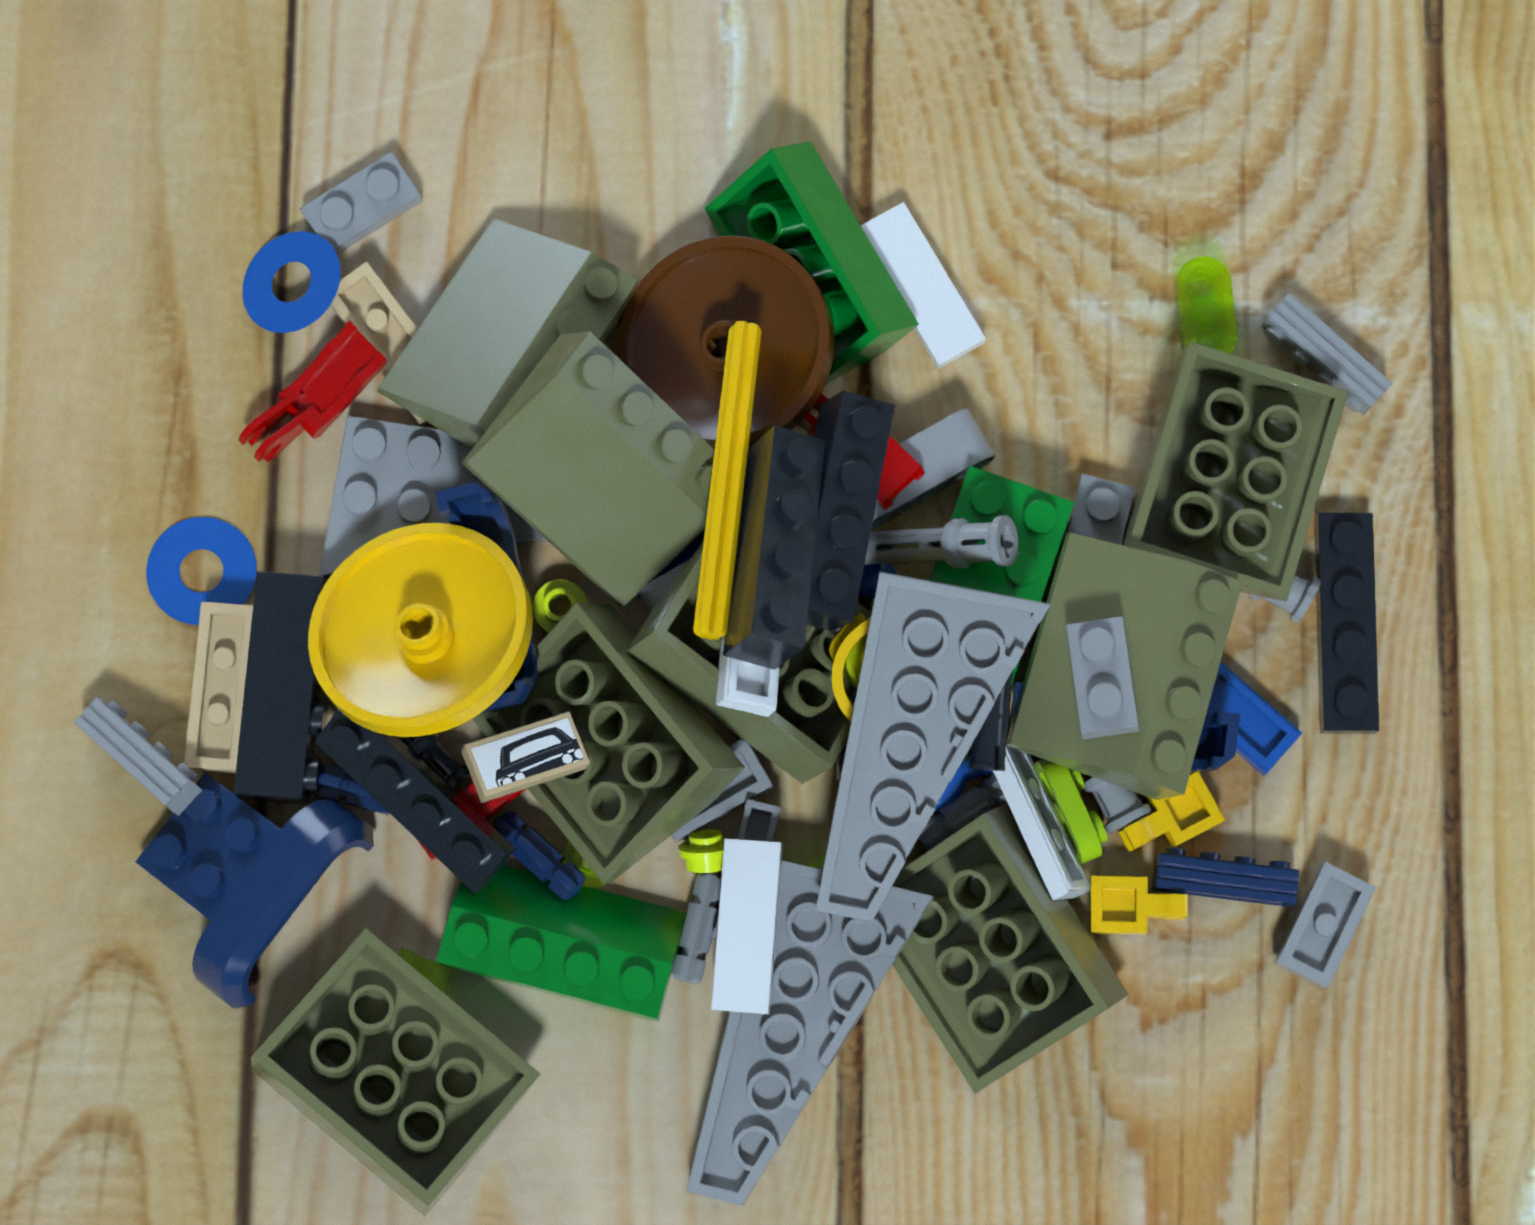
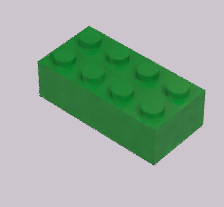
[929,465,1075,686]

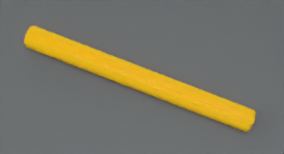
[693,321,762,640]

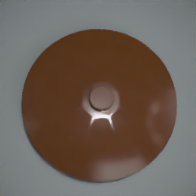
[617,236,835,449]

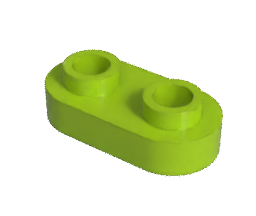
[1035,759,1108,864]

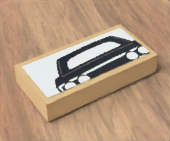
[461,712,590,803]

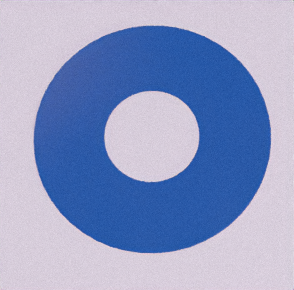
[243,231,340,333]
[146,517,257,625]

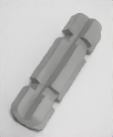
[917,774,1007,851]
[672,873,722,984]

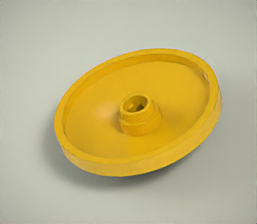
[308,523,533,737]

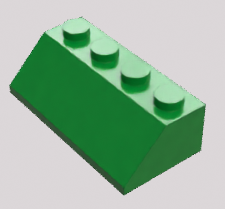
[704,141,919,385]
[436,865,687,1022]

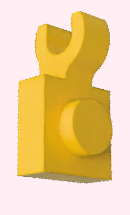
[1118,771,1225,853]
[1090,876,1188,935]

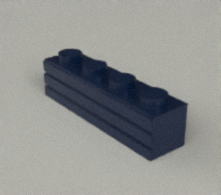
[1152,848,1300,908]

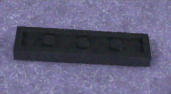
[1314,513,1379,734]
[314,709,516,894]

